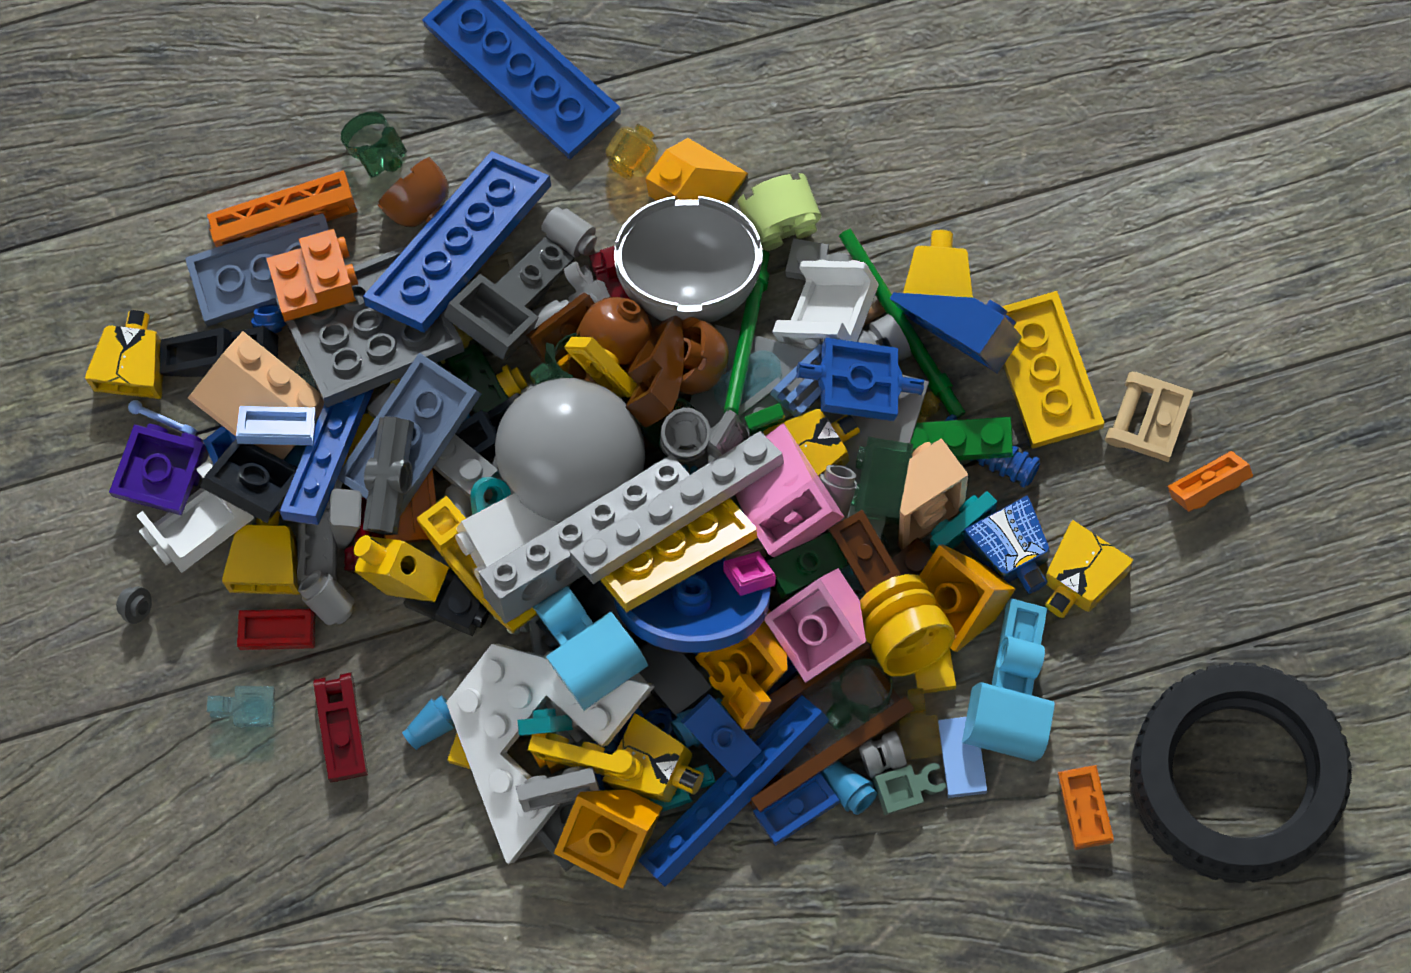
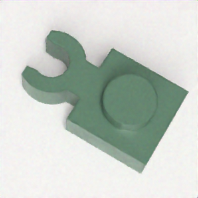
[872,763,946,815]

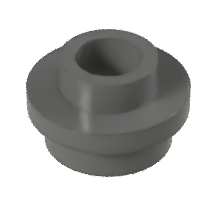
[116,586,152,624]

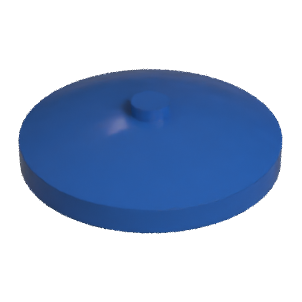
[614,557,770,653]

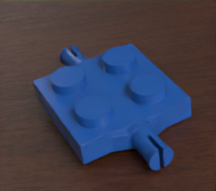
[796,338,924,421]

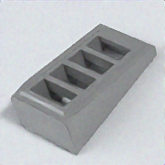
[706,410,749,459]
[329,489,362,549]

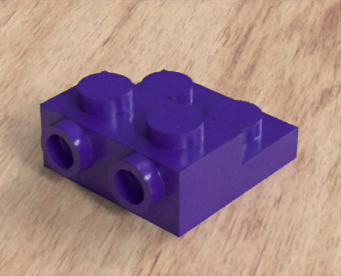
[109,424,209,516]

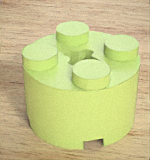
[737,173,821,251]

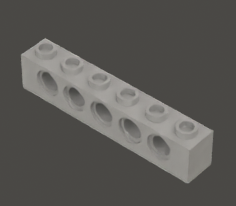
[479,454,690,624]

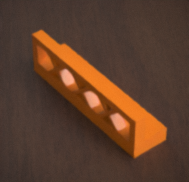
[207,170,358,248]

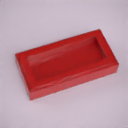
[237,609,316,650]

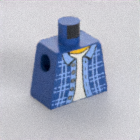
[963,496,1050,594]

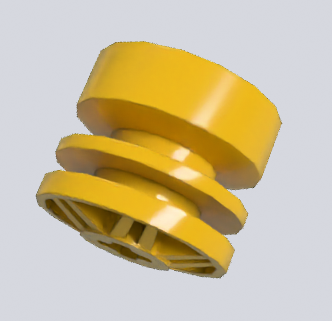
[860,574,955,677]

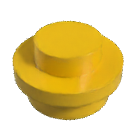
[496,364,529,398]

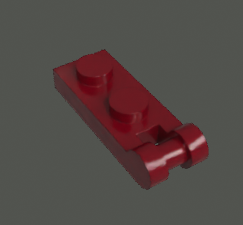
[313,672,368,783]

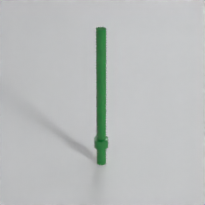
[839,229,966,419]
[723,250,770,416]

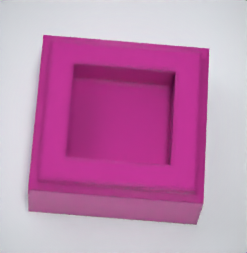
[723,551,776,596]

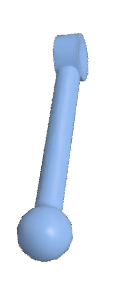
[128,400,197,435]

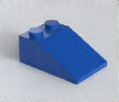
[890,292,1022,374]

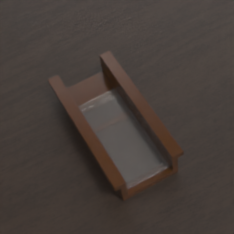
[726,641,914,813]

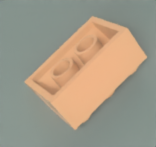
[188,331,324,460]
[898,438,968,550]

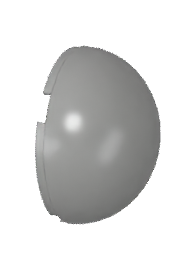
[614,196,762,323]
[495,378,645,523]

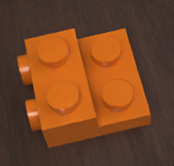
[266,229,359,322]

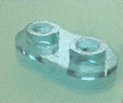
[714,350,782,410]

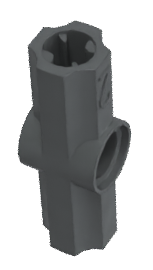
[363,416,414,535]

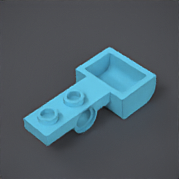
[532,586,649,710]
[962,598,1055,762]

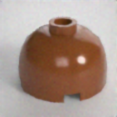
[378,157,449,227]
[576,297,653,370]
[679,317,729,395]

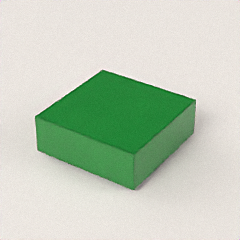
[744,403,785,436]

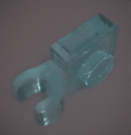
[207,686,275,727]

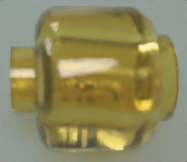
[605,124,659,180]

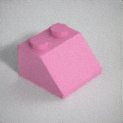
[764,568,866,683]

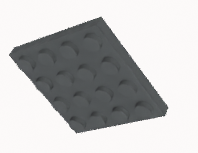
[275,244,465,408]

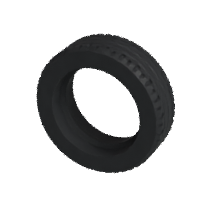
[1130,662,1352,883]

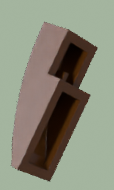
[626,315,684,428]

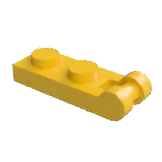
[528,733,643,782]

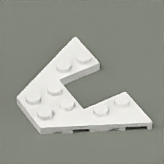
[446,644,655,864]

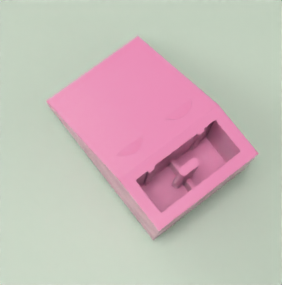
[735,423,844,557]

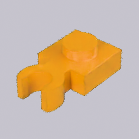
[709,660,772,730]

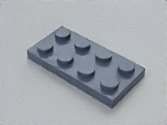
[185,213,329,327]
[338,353,481,516]

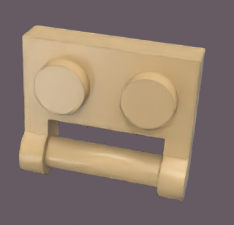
[1105,372,1194,462]

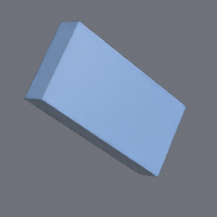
[236,406,316,446]
[937,717,987,798]

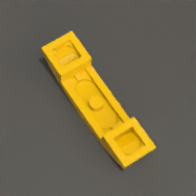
[417,496,538,633]

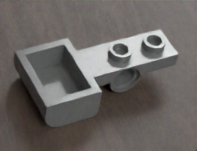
[444,237,574,361]

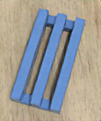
[770,344,822,417]

